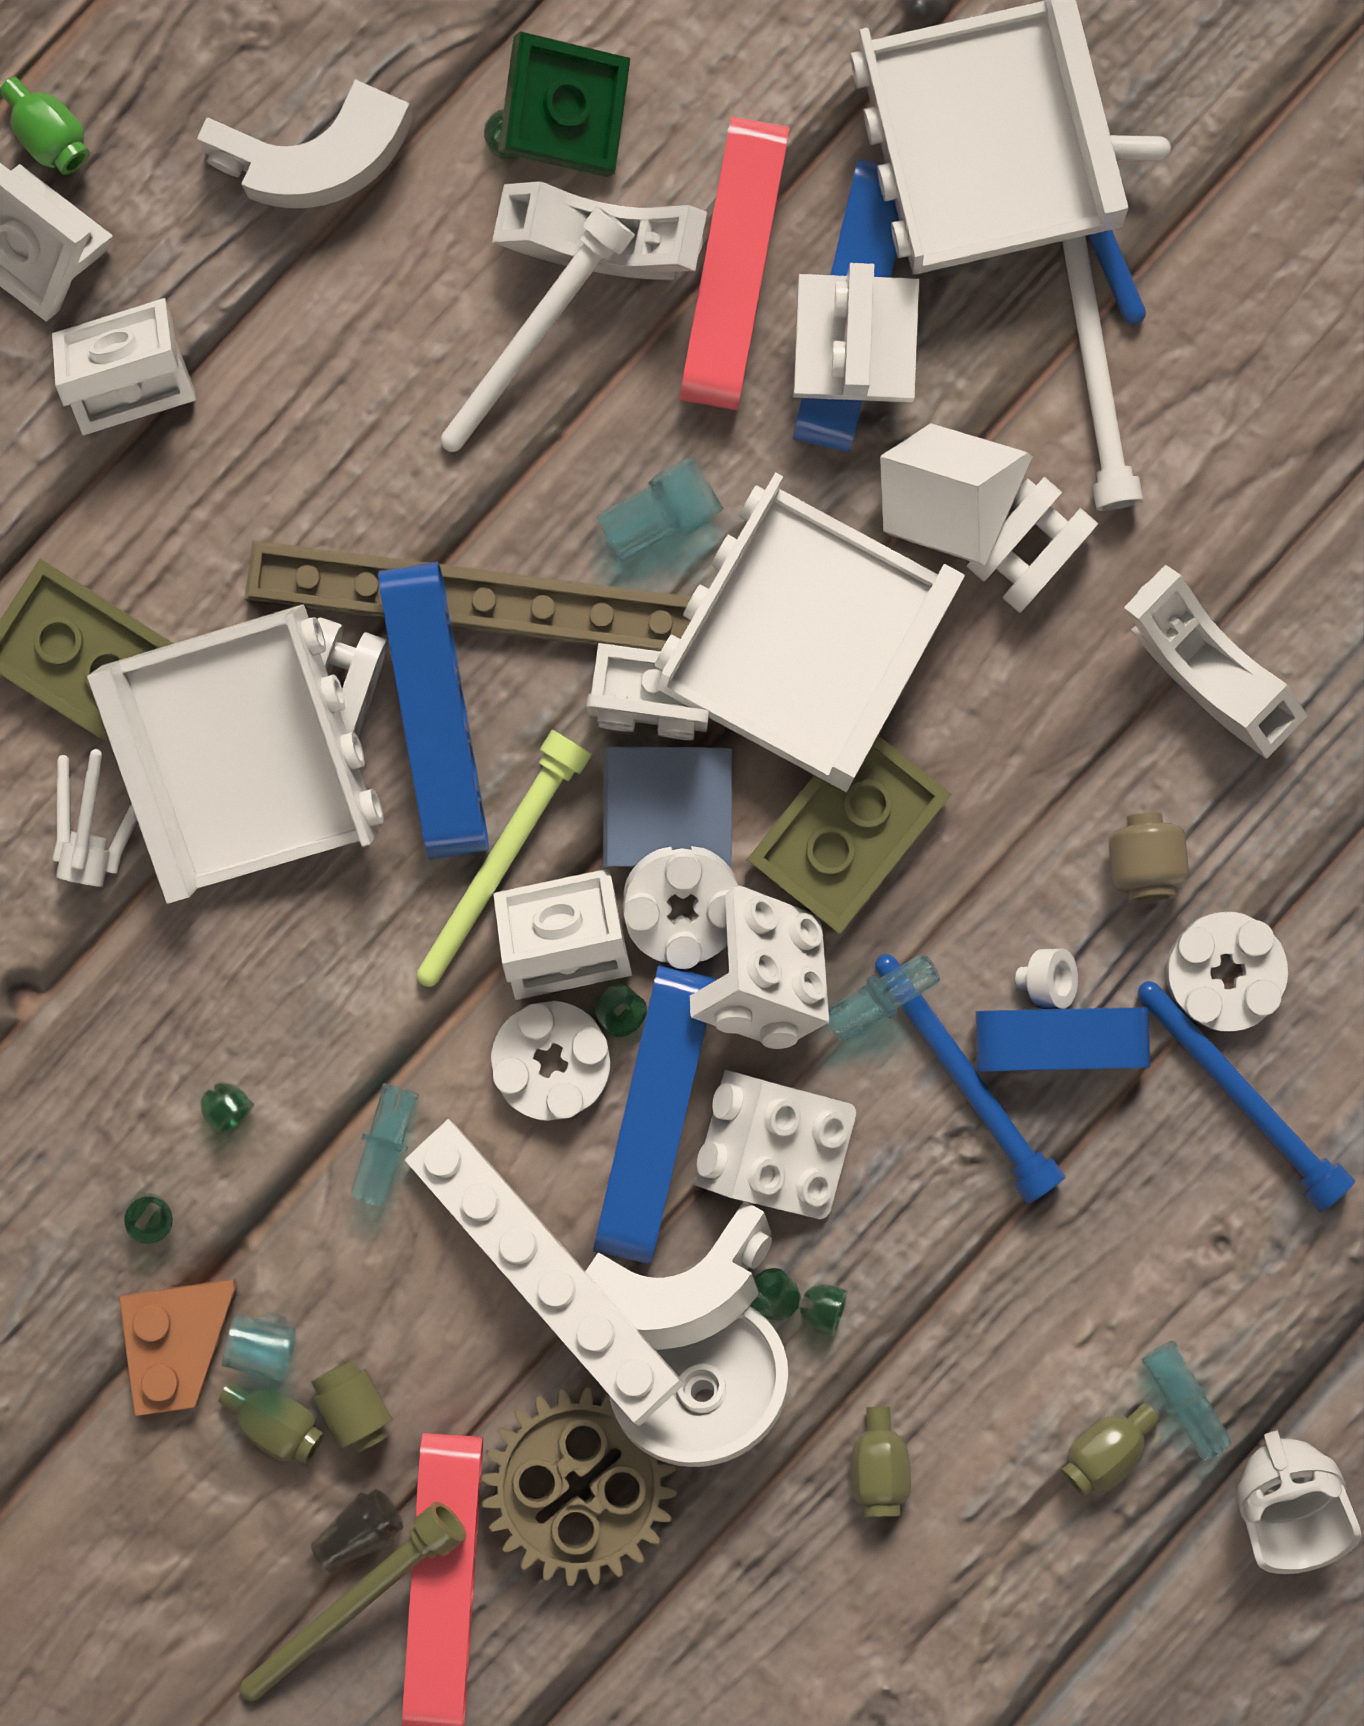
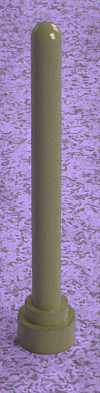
[240,1501,466,1701]

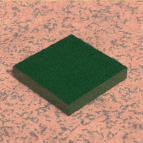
[498,31,631,177]

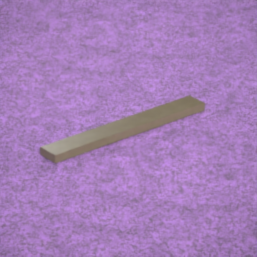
[245,540,691,652]

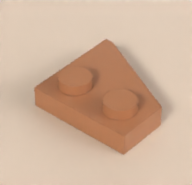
[119,1278,237,1416]

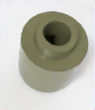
[311,1358,393,1453]

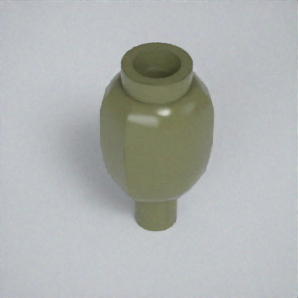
[218,1381,325,1464]
[1061,1403,1161,1497]
[851,1406,911,1517]

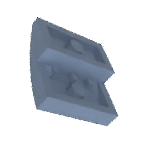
[603,747,732,867]

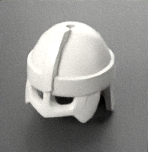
[1237,1430,1362,1574]

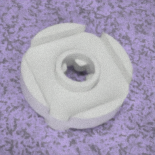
[622,846,738,969]
[1165,912,1288,1031]
[491,1001,611,1121]

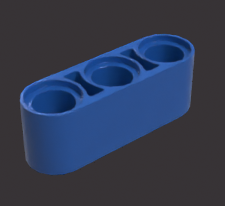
[975,1007,1150,1071]

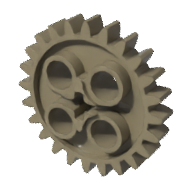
[481,1387,677,1586]

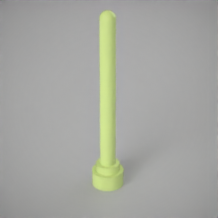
[417,730,592,987]

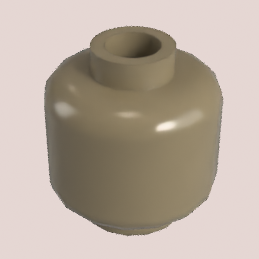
[1109,812,1189,902]

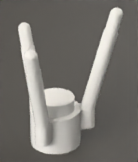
[53,749,138,887]

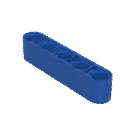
[792,158,899,452]
[378,561,489,860]
[593,965,717,1265]

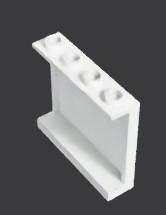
[850,0,1129,275]
[654,472,965,792]
[87,604,384,904]

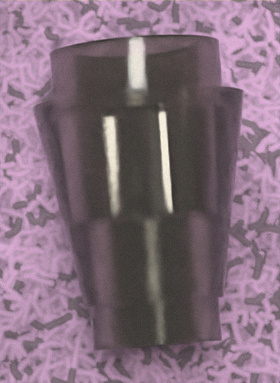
[311,1489,403,1572]

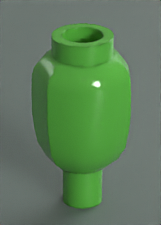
[0,77,90,175]

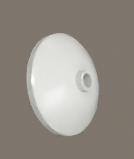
[609,1306,789,1467]

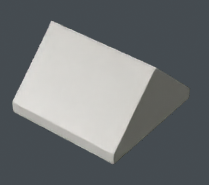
[880,423,1033,566]

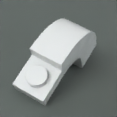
[197,79,414,209]
[492,181,707,280]
[1124,565,1308,759]
[585,1201,772,1350]

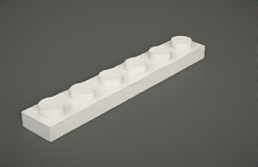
[404,1119,685,1426]

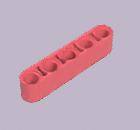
[680,117,790,411]
[402,1433,483,1726]

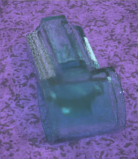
[596,457,724,563]
[222,1312,297,1382]

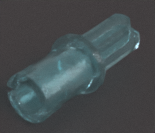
[828,955,940,1042]
[351,1083,420,1205]
[1141,1341,1231,1460]

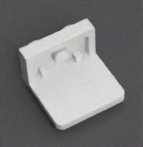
[586,643,709,740]
[690,885,829,1049]
[694,1070,856,1219]

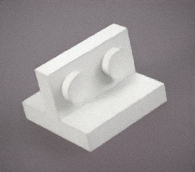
[0,163,113,322]
[793,263,919,402]
[52,298,196,435]
[493,868,632,1000]

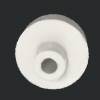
[1015,949,1078,1009]

